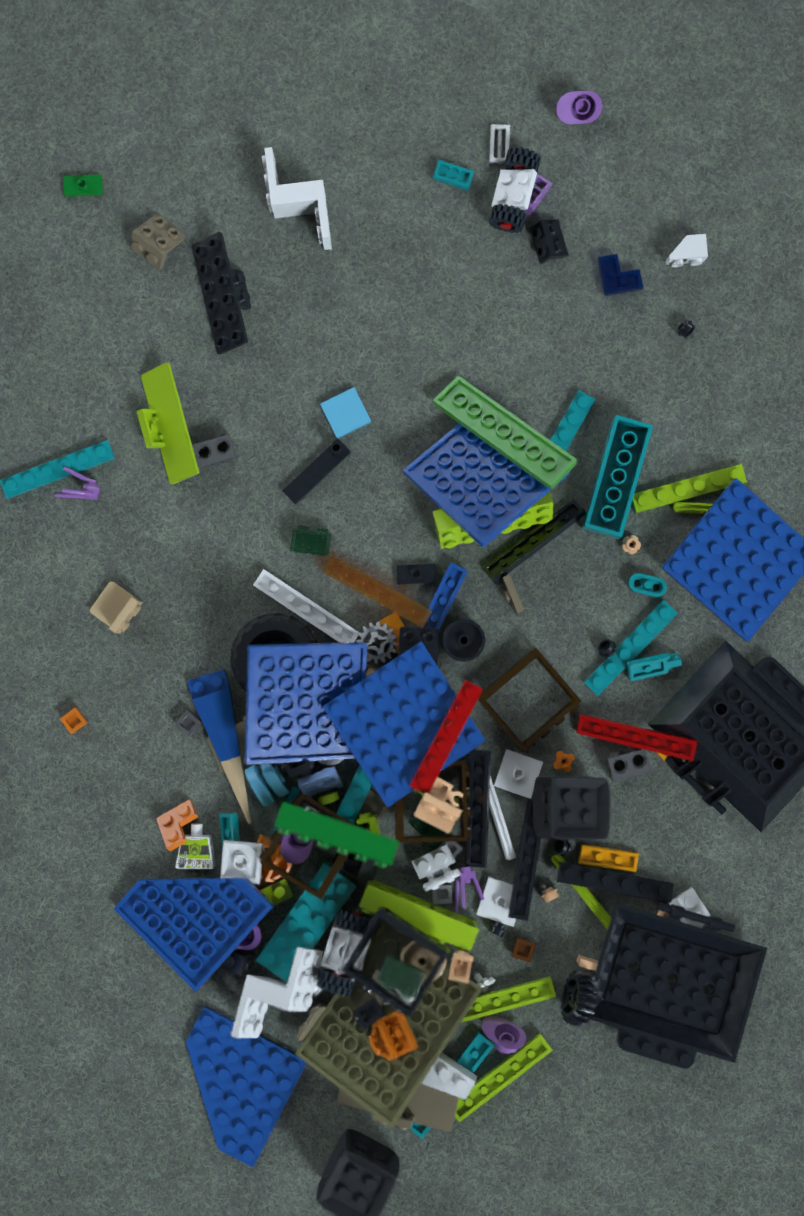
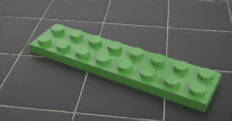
[433,375,577,490]

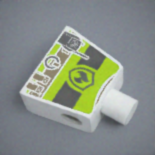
[176,823,216,869]

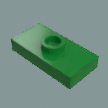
[63,174,103,197]

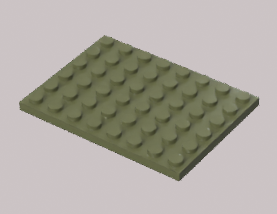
[295,921,483,1128]

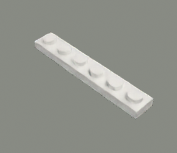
[253,569,359,643]

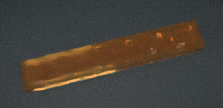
[322,555,432,628]

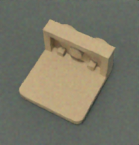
[90,582,143,634]

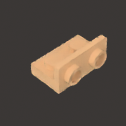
[414,793,462,833]

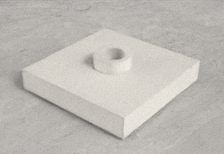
[494,749,543,799]
[220,840,263,884]
[476,876,516,927]

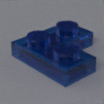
[598,254,643,296]

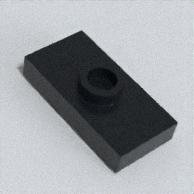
[397,564,436,585]

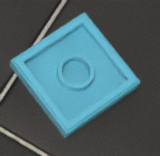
[320,387,371,438]

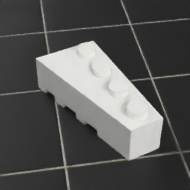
[422,1053,477,1100]

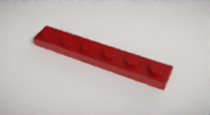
[409,680,483,794]
[576,714,697,761]

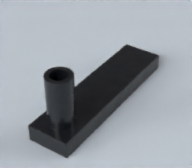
[282,438,351,505]

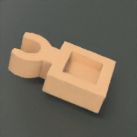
[429,777,464,807]

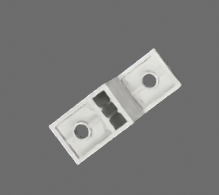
[262,147,332,250]
[231,947,323,1038]

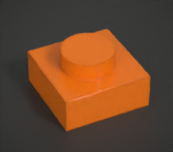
[60,707,88,734]

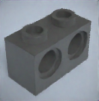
[192,433,237,470]
[605,747,652,782]

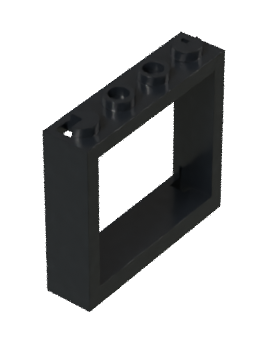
[342,906,451,1017]

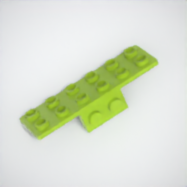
[137,362,199,484]

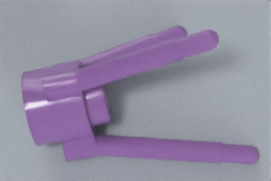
[54,467,100,500]
[454,866,484,913]

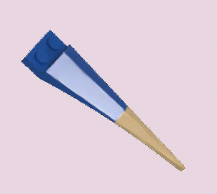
[187,669,252,824]

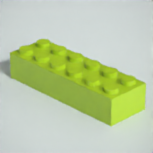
[433,491,553,549]
[359,879,479,952]

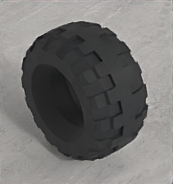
[230,613,318,693]

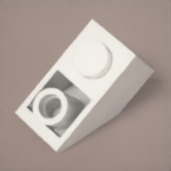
[666,234,708,267]

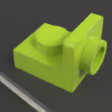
[356,812,381,835]

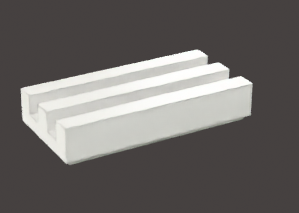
[489,124,510,164]

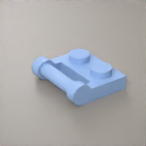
[297,767,344,798]

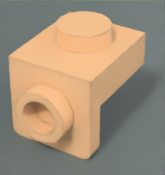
[448,950,473,984]

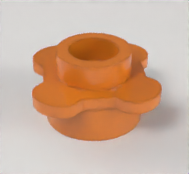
[553,751,575,772]

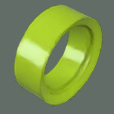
[317,791,340,805]

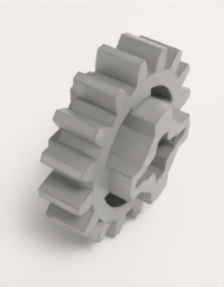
[356,621,398,664]

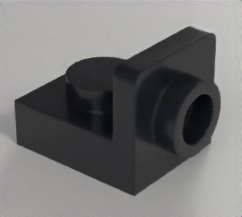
[354,997,386,1029]

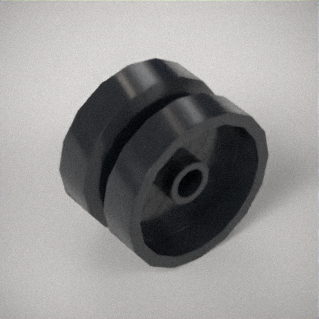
[442,619,486,662]

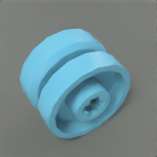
[245,763,290,807]

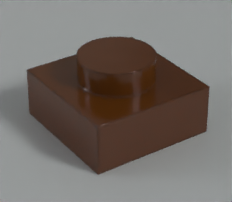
[511,936,536,962]

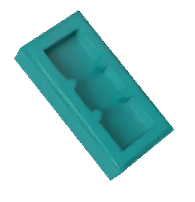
[432,160,475,191]

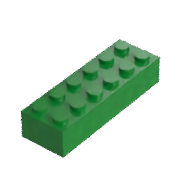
[275,802,399,868]

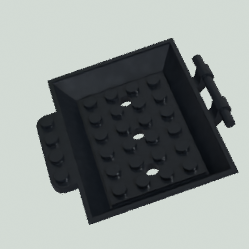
[648,641,804,832]
[591,902,767,1069]

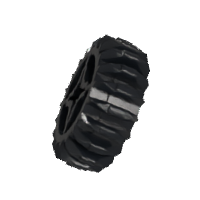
[560,971,598,1027]

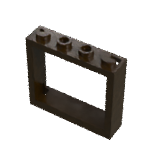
[478,648,581,752]
[394,761,471,843]
[259,793,357,900]

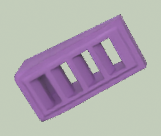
[523,173,552,217]

